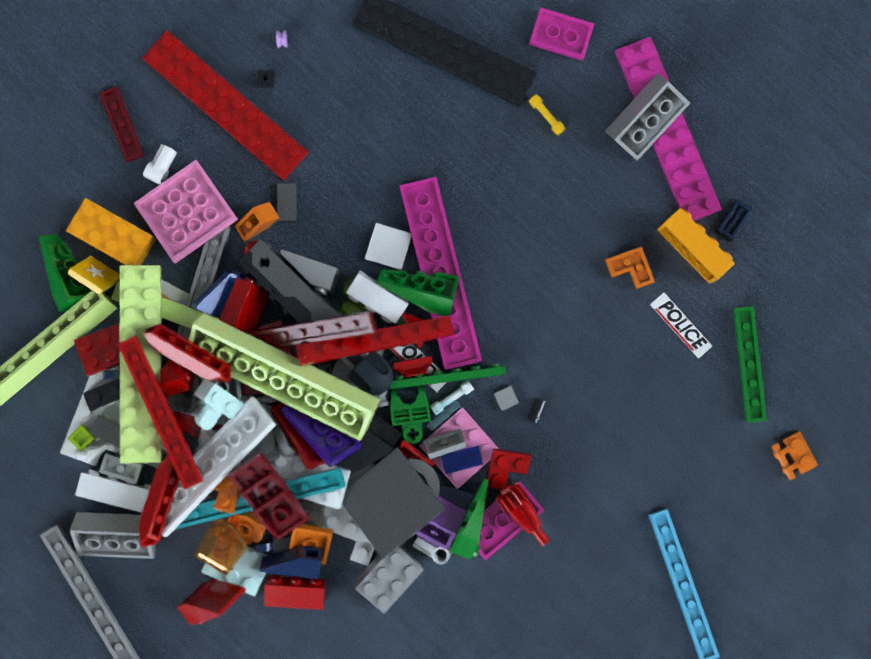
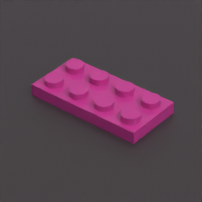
[478,480,545,561]

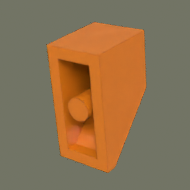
[235,202,279,242]

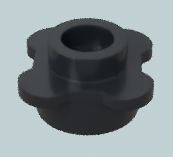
[256,69,275,88]

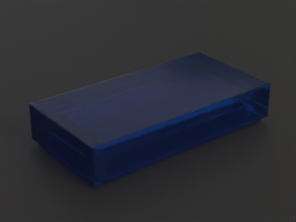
[441,446,483,474]

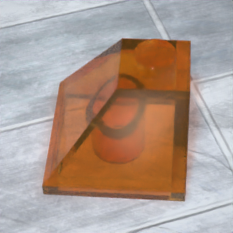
[194,518,248,575]

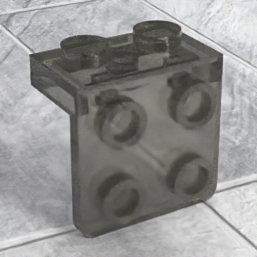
[165,372,202,413]

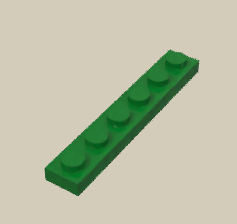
[733,306,767,423]
[390,363,506,390]

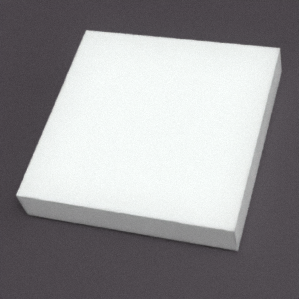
[365,223,412,270]

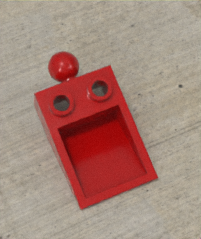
[177,579,246,625]

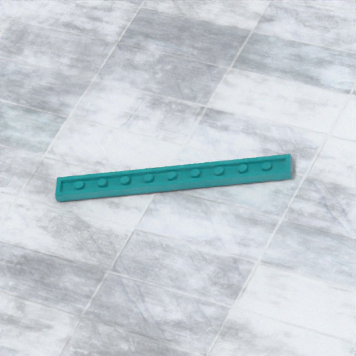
[174,467,346,530]

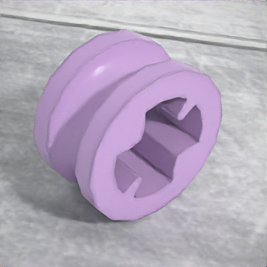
[276,30,288,48]

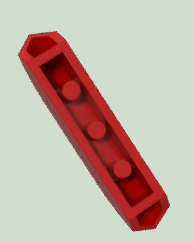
[143,324,231,382]
[139,455,180,548]

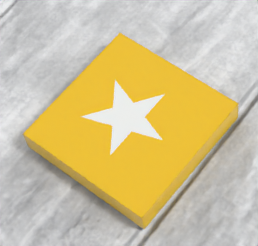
[68,256,120,295]

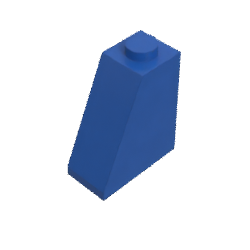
[191,270,245,318]

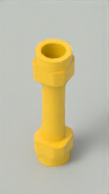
[528,94,566,136]

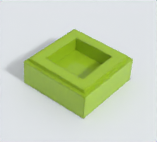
[68,424,96,452]

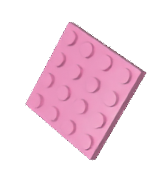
[134,160,238,264]

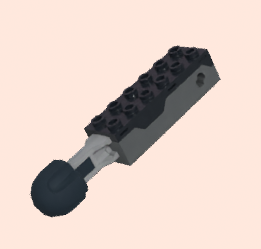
[239,239,393,396]

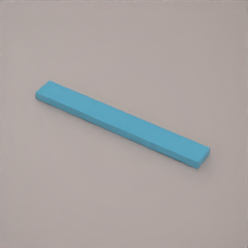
[648,508,720,659]

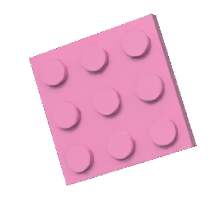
[419,407,499,489]

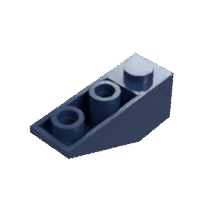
[260,546,323,579]

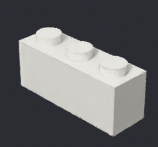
[346,270,409,324]

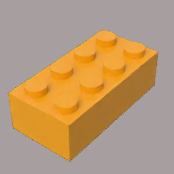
[66,198,156,266]
[657,208,735,284]

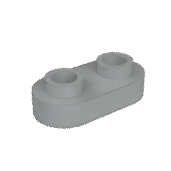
[274,426,296,457]

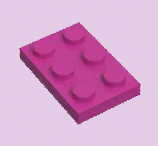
[529,7,594,61]

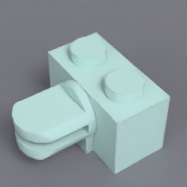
[194,378,243,430]

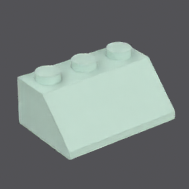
[201,534,268,597]

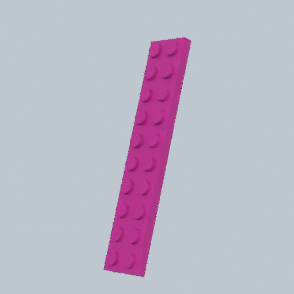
[615,37,722,221]
[399,177,482,370]

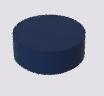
[103,370,120,380]
[254,541,274,553]

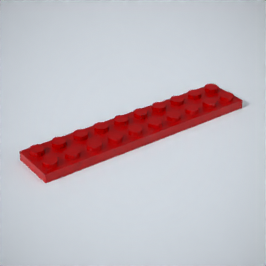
[142,30,309,181]

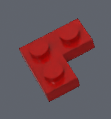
[486,448,531,489]

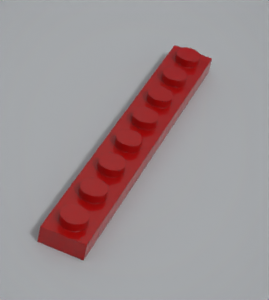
[296,315,454,366]
[117,336,204,490]

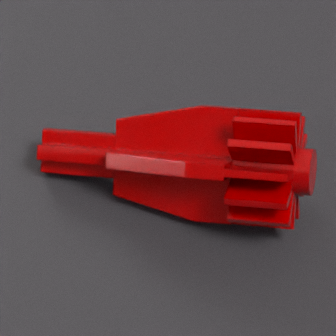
[495,482,550,547]

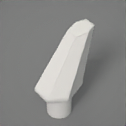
[76,443,107,462]

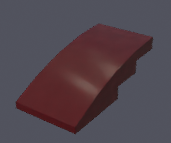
[228,452,309,540]

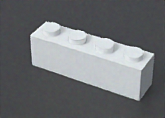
[75,469,151,513]

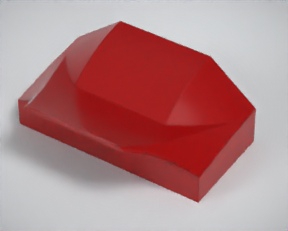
[392,356,432,377]

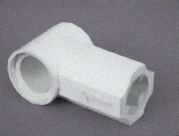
[143,144,177,185]
[413,536,452,564]

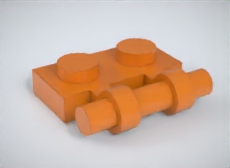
[771,431,818,481]

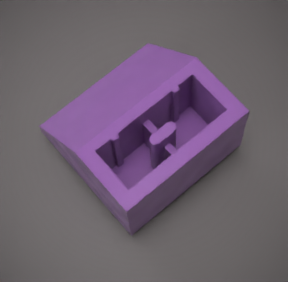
[416,496,467,551]

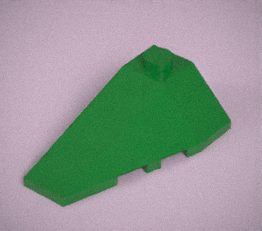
[39,234,92,312]
[377,270,459,316]
[449,478,488,560]

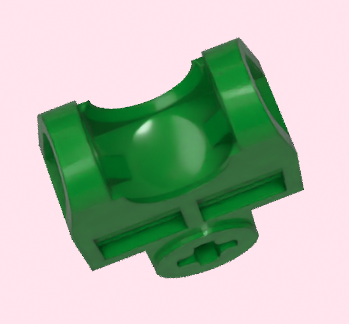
[390,386,431,444]

